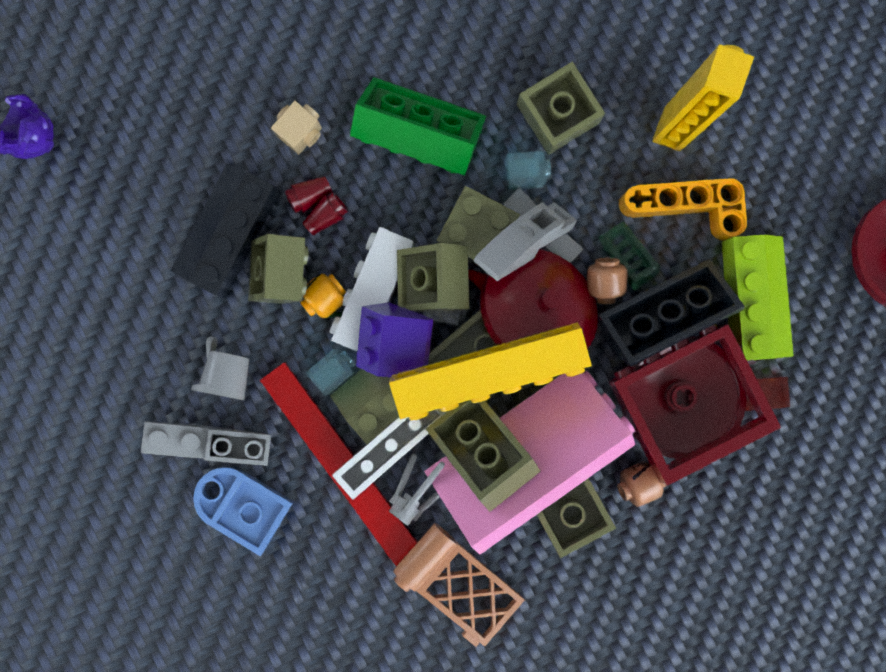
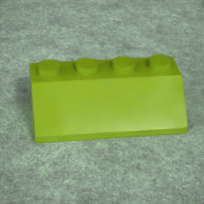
[721,235,794,361]

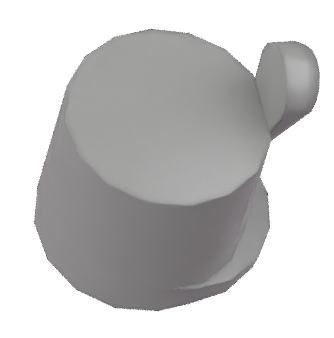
[191,336,250,400]

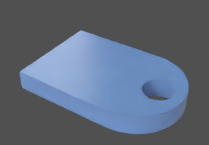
[193,466,294,556]

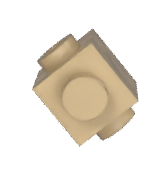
[271,101,322,155]

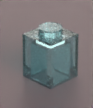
[505,151,551,190]
[306,349,357,397]

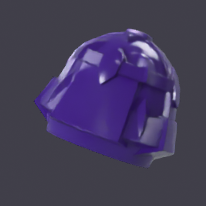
[0,94,54,159]

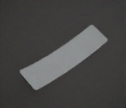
[504,188,583,263]

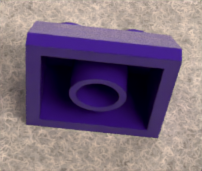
[356,302,433,377]

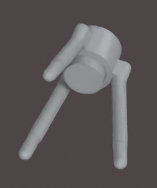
[389,453,445,526]

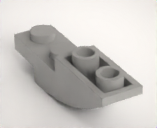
[474,202,577,281]
[141,421,271,466]

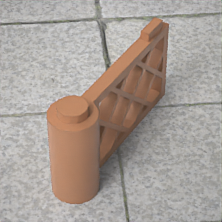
[393,523,525,647]

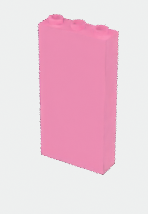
[424,371,635,554]

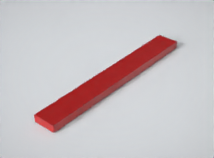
[260,362,418,566]

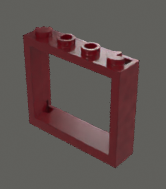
[608,324,781,486]

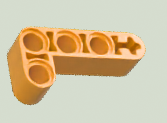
[619,178,747,241]

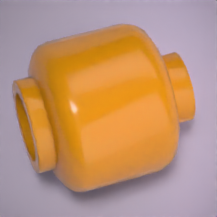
[300,273,346,318]

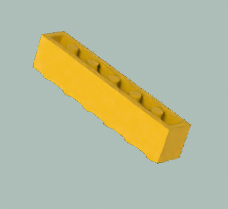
[652,44,754,151]
[389,322,592,420]

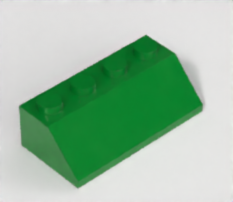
[350,77,486,176]

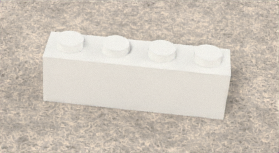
[330,227,414,351]
[332,408,446,500]

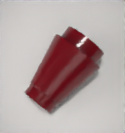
[284,176,332,213]
[302,193,348,236]

